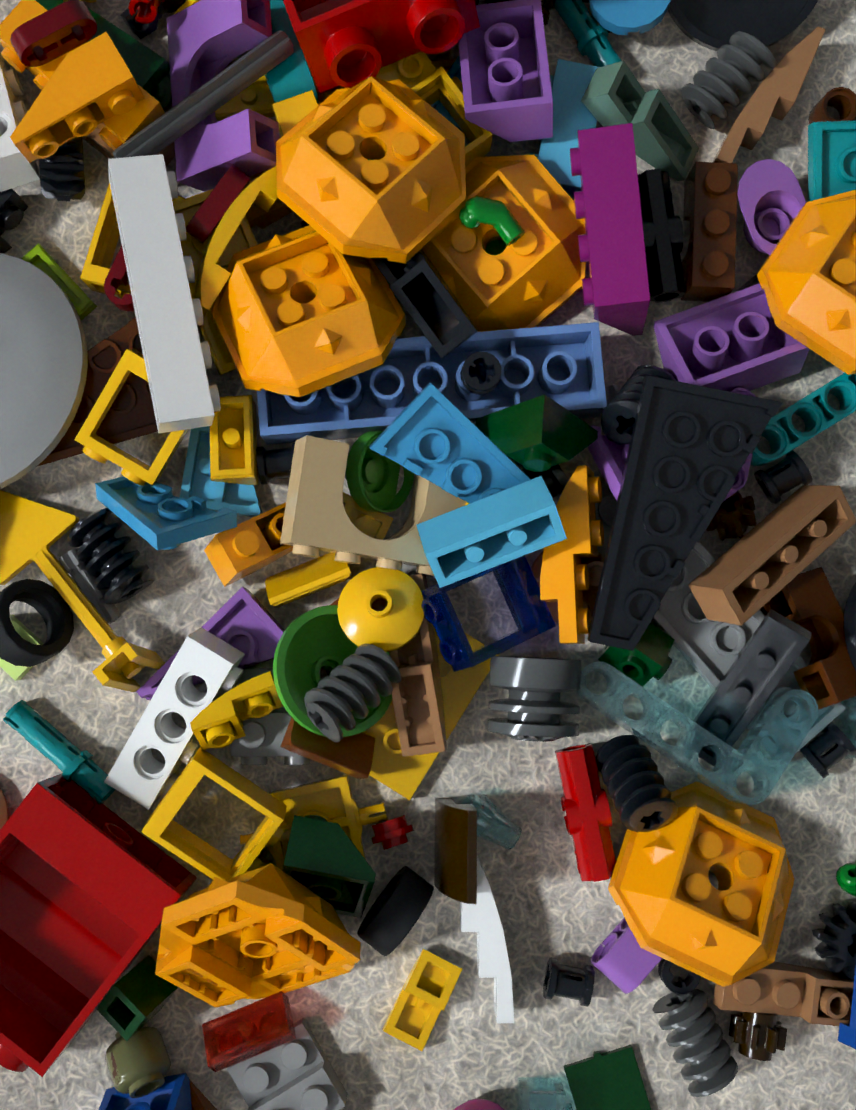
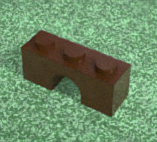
[681,162,738,302]
[764,567,856,712]

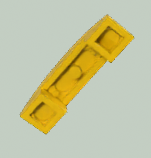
[195,166,278,317]

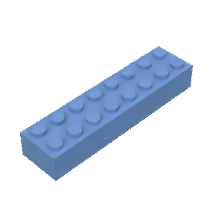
[257,322,607,445]

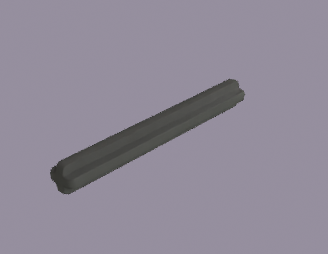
[113,30,294,158]

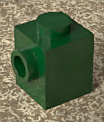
[598,623,675,689]
[96,955,178,1041]

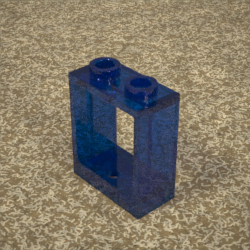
[421,555,556,672]

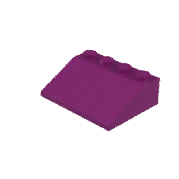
[570,123,650,336]

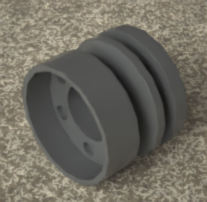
[488,656,581,742]

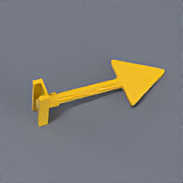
[0,490,165,692]

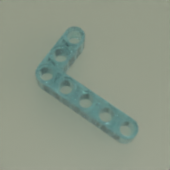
[576,662,818,805]

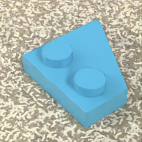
[179,426,262,517]

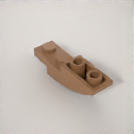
[713,962,854,1026]

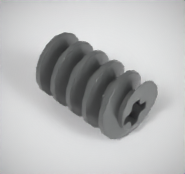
[681,31,777,129]
[304,644,402,742]
[652,989,738,1097]

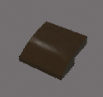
[434,798,477,904]

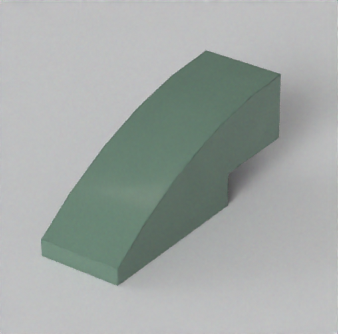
[581,61,699,181]

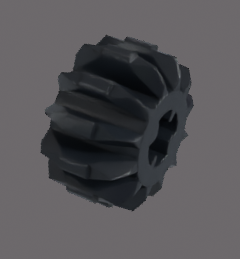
[39,137,85,202]
[812,902,856,980]

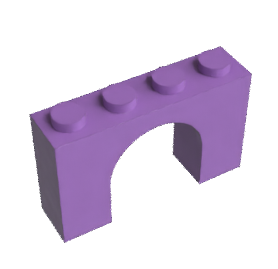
[167,0,279,192]

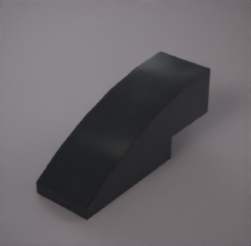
[371,249,477,358]

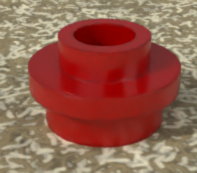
[371,815,414,850]

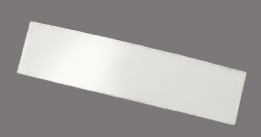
[460,855,514,1023]

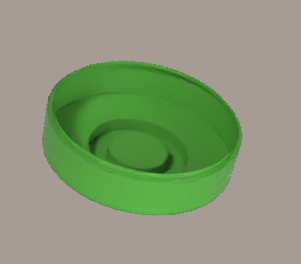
[346,431,414,512]

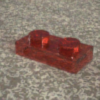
[202,991,296,1072]

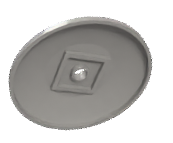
[0,253,88,489]

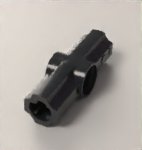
[638,169,686,303]

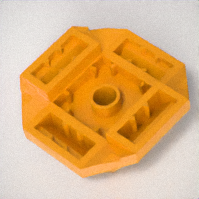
[276,76,466,264]
[422,155,587,332]
[756,190,856,375]
[211,225,406,397]
[608,781,795,987]
[155,863,361,1007]

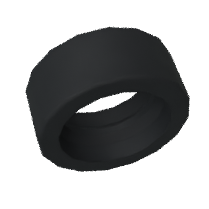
[0,579,74,667]
[357,866,434,956]

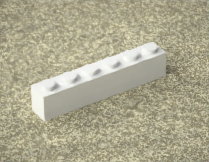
[108,154,221,434]

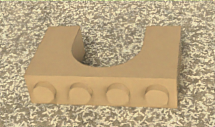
[280,435,466,577]

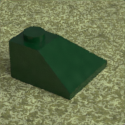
[475,394,598,472]
[282,815,376,918]

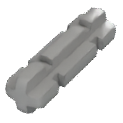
[59,548,120,625]

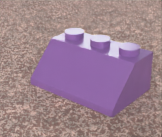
[458,0,553,142]
[654,283,810,392]

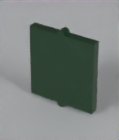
[563,1045,651,1110]

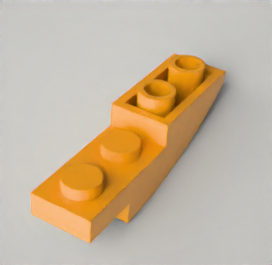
[540,465,604,645]

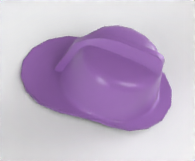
[737,159,806,255]

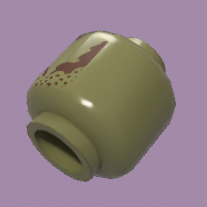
[105,1027,171,1098]

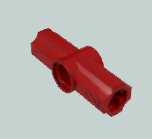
[555,744,616,882]

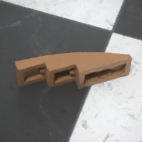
[713,26,826,163]
[384,573,447,757]

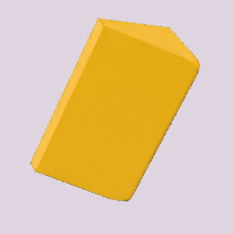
[210,395,259,485]
[265,552,353,608]

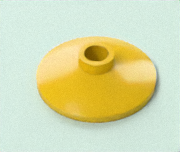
[337,567,425,652]

